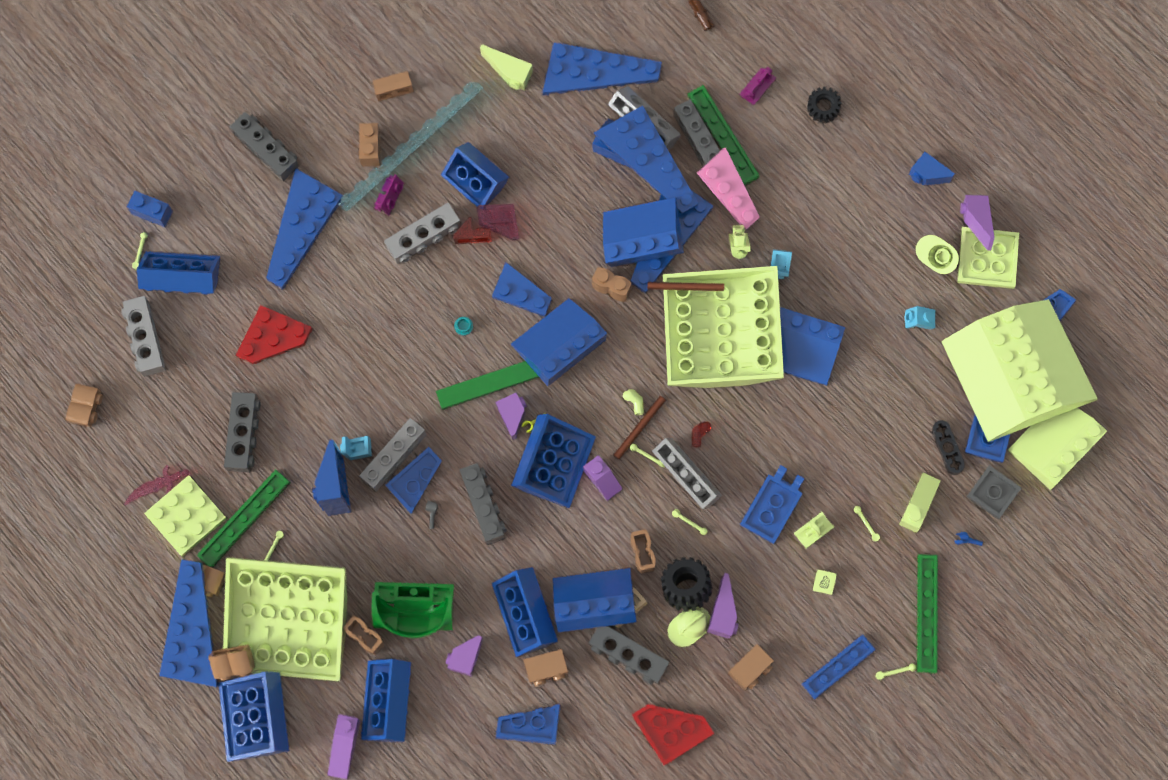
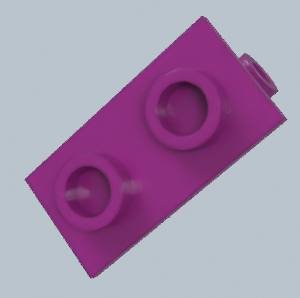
[739,67,776,105]
[374,175,405,216]

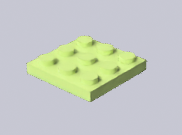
[957,227,1019,289]
[144,475,227,557]

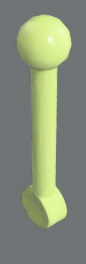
[132,232,148,270]
[630,444,665,468]
[854,506,880,542]
[672,509,708,535]
[263,531,284,561]
[876,664,916,680]

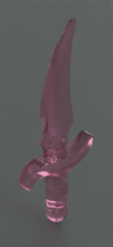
[124,465,190,505]

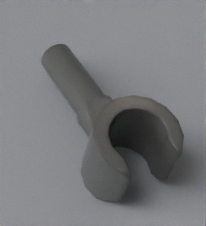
[425,501,438,529]

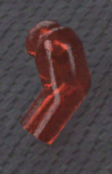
[692,421,712,448]

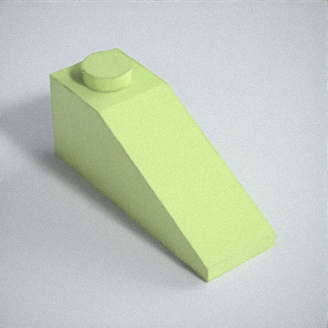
[480,44,533,90]
[899,473,940,533]

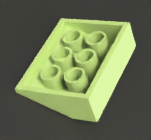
[1007,408,1107,490]

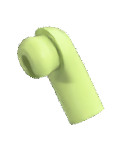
[623,389,644,415]

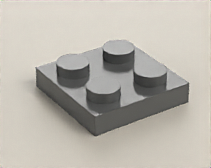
[967,465,1022,520]

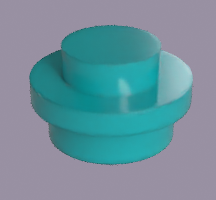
[454,317,473,336]

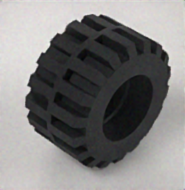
[661,557,712,612]

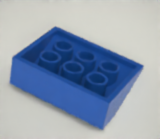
[603,197,684,267]
[511,298,607,386]
[780,307,845,386]
[511,414,596,508]
[312,440,351,516]
[553,568,637,632]
[218,671,289,762]

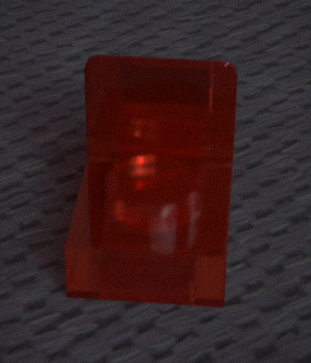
[453,217,492,244]

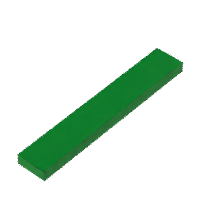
[687,85,760,186]
[436,361,540,410]
[196,469,291,568]
[917,554,938,673]

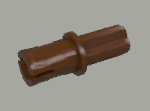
[688,0,715,31]

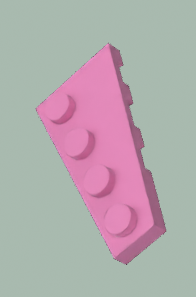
[697,148,760,230]

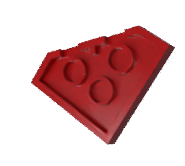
[236,305,312,364]
[632,704,714,766]

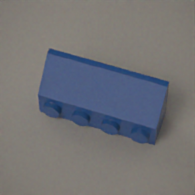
[137,252,220,294]
[492,567,558,657]
[361,659,411,742]

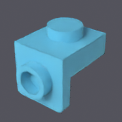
[771,249,792,279]
[905,306,935,330]
[340,436,372,460]

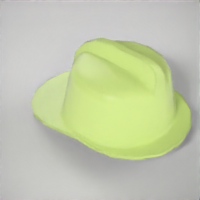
[916,235,959,274]
[668,606,711,647]

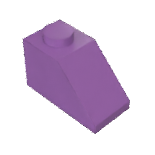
[495,393,527,440]
[583,455,623,501]
[446,635,483,677]

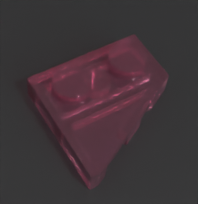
[476,204,519,241]

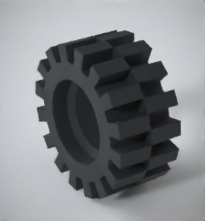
[807,87,842,123]

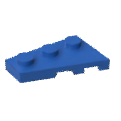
[492,262,552,317]
[385,447,442,514]
[496,704,560,745]

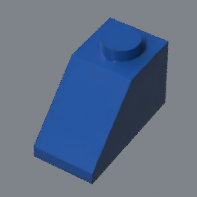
[909,152,955,186]

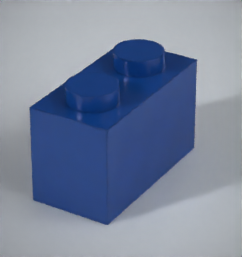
[127,190,173,227]

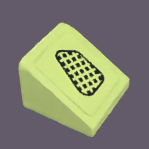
[813,570,837,595]

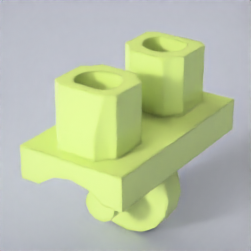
[729,225,750,259]
[794,512,834,549]

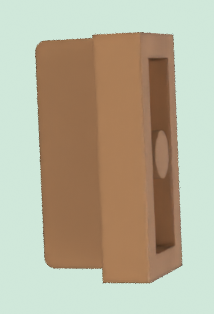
[373,71,413,102]

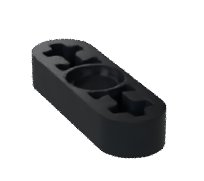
[932,420,965,475]

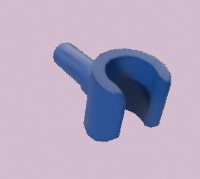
[954,532,983,546]

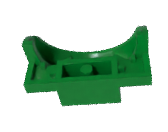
[372,582,454,638]

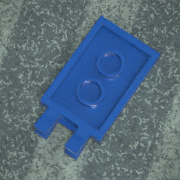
[964,414,1010,463]
[740,465,804,544]

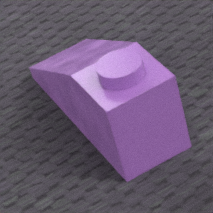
[960,195,995,250]
[707,573,739,639]
[328,714,361,779]

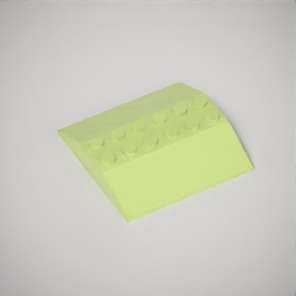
[663,266,784,388]
[942,299,1098,442]
[223,557,347,681]

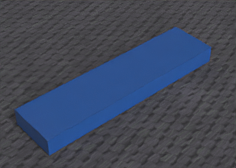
[802,635,876,699]

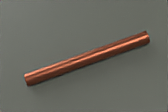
[647,282,725,291]
[613,396,666,460]

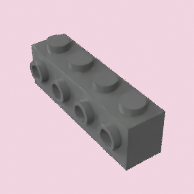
[229,112,299,181]
[459,463,507,545]

